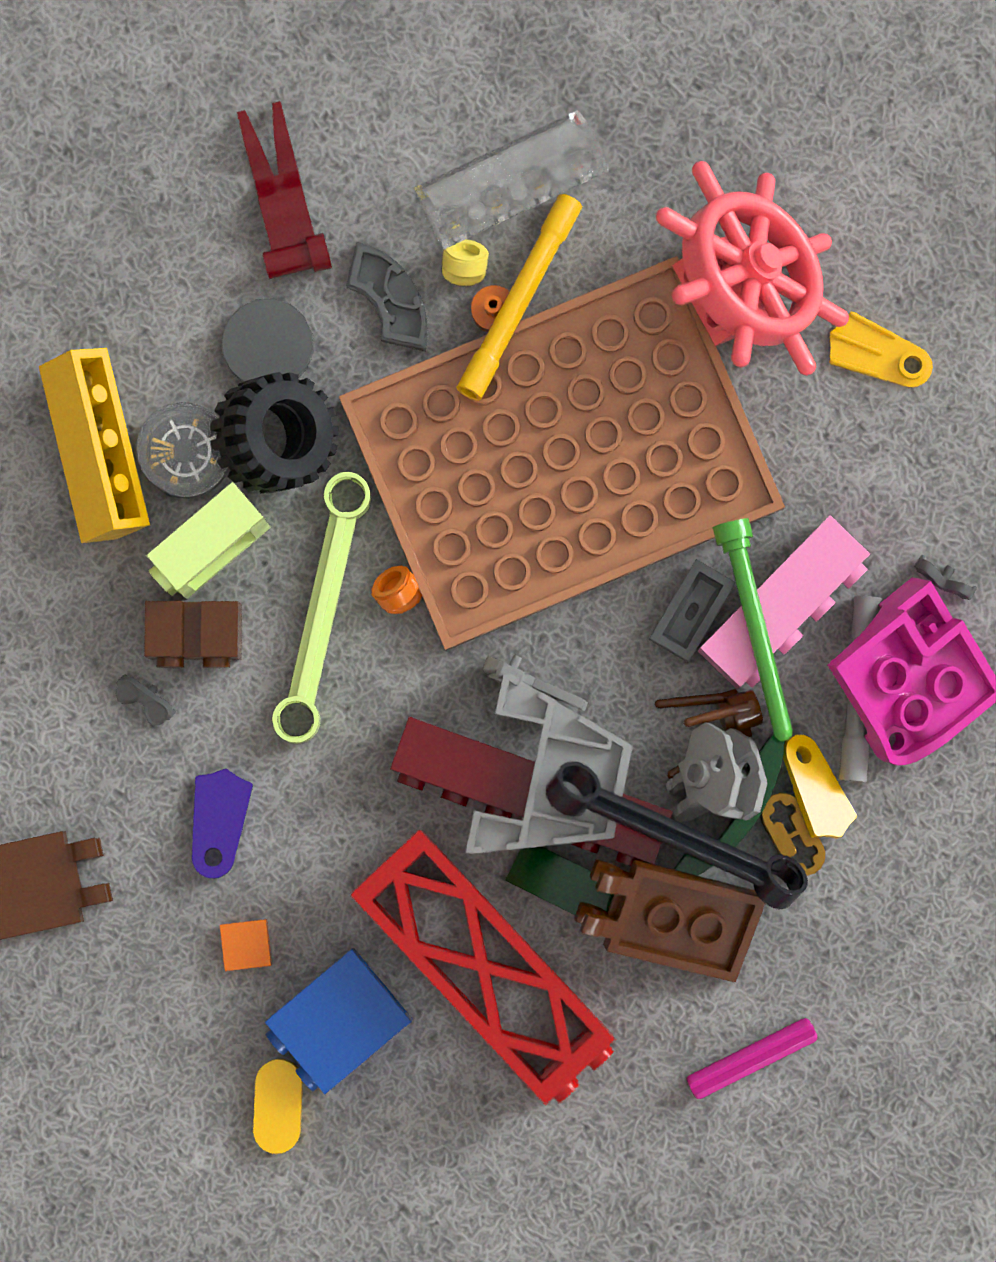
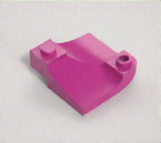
[827,577,996,766]

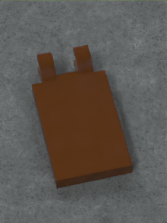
[0,831,113,940]
[574,859,765,983]

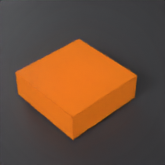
[220,919,272,971]

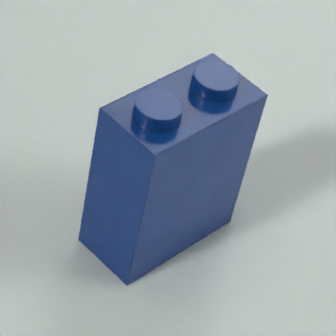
[265,948,413,1094]

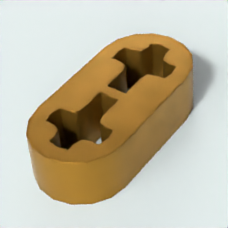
[760,793,826,876]

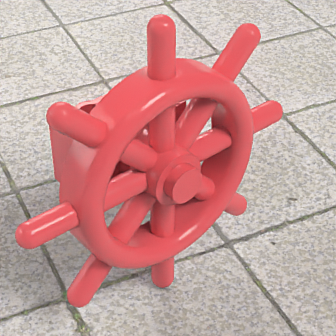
[656,161,849,376]

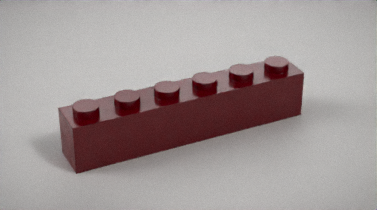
[390,717,673,866]

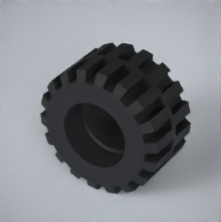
[210,372,339,493]

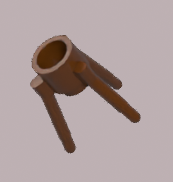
[655,688,763,779]

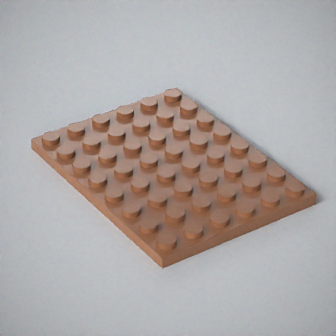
[339,256,785,651]

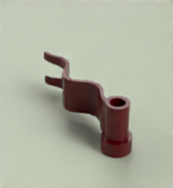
[237,101,332,279]

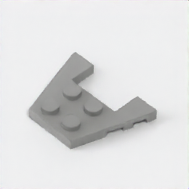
[466,673,633,854]

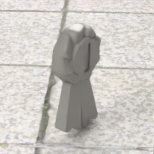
[483,655,588,712]

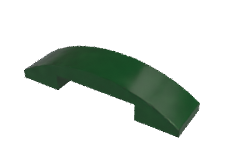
[673,732,785,876]
[505,846,614,915]

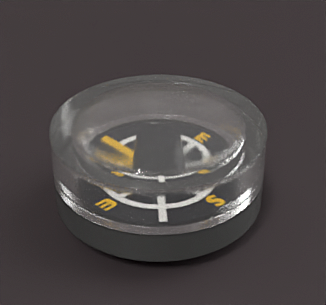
[136,402,229,498]

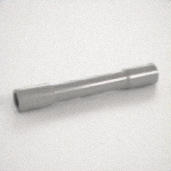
[839,596,882,782]

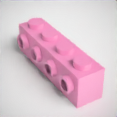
[698,515,870,689]

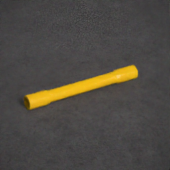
[456,194,582,401]

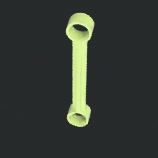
[272,472,371,744]

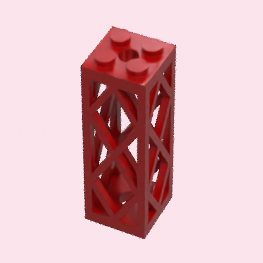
[350,829,615,1105]

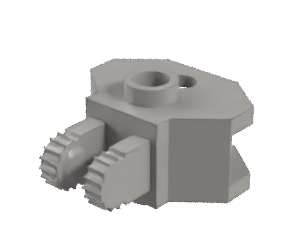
[666,722,767,822]

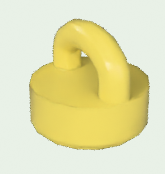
[442,239,489,286]

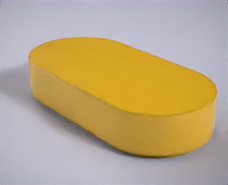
[253,1058,303,1154]

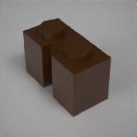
[144,601,242,668]

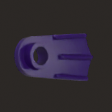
[192,769,253,879]

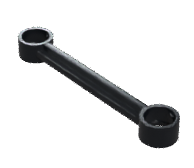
[545,761,808,909]

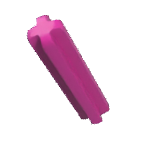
[687,1018,818,1099]

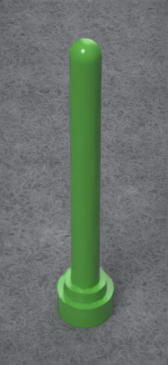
[712,518,792,741]

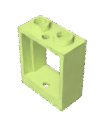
[147,482,271,599]

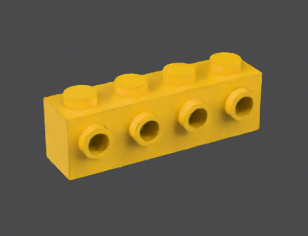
[39,348,150,543]

